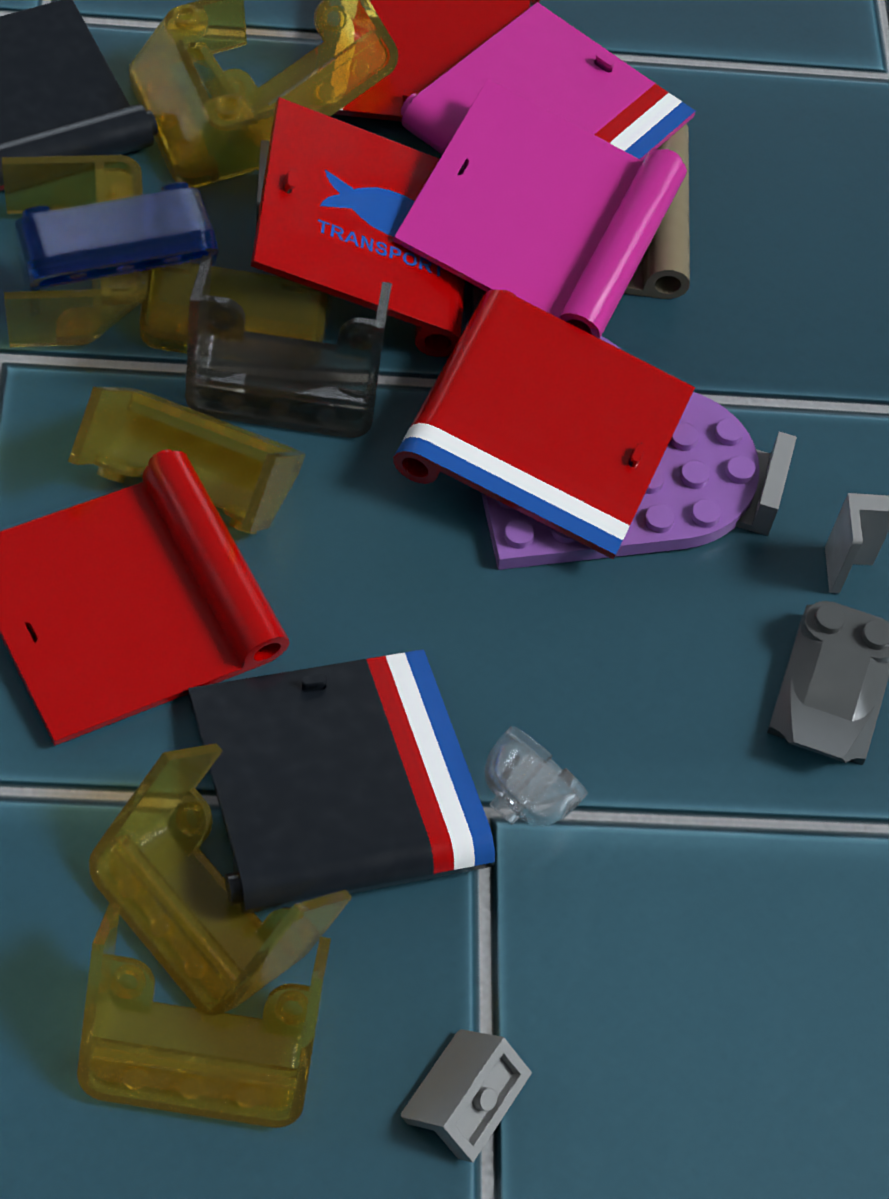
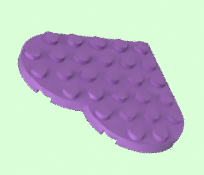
[481,336,760,570]

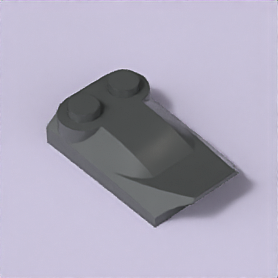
[767,601,889,765]

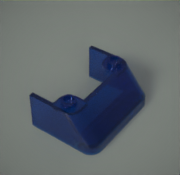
[14,182,219,312]

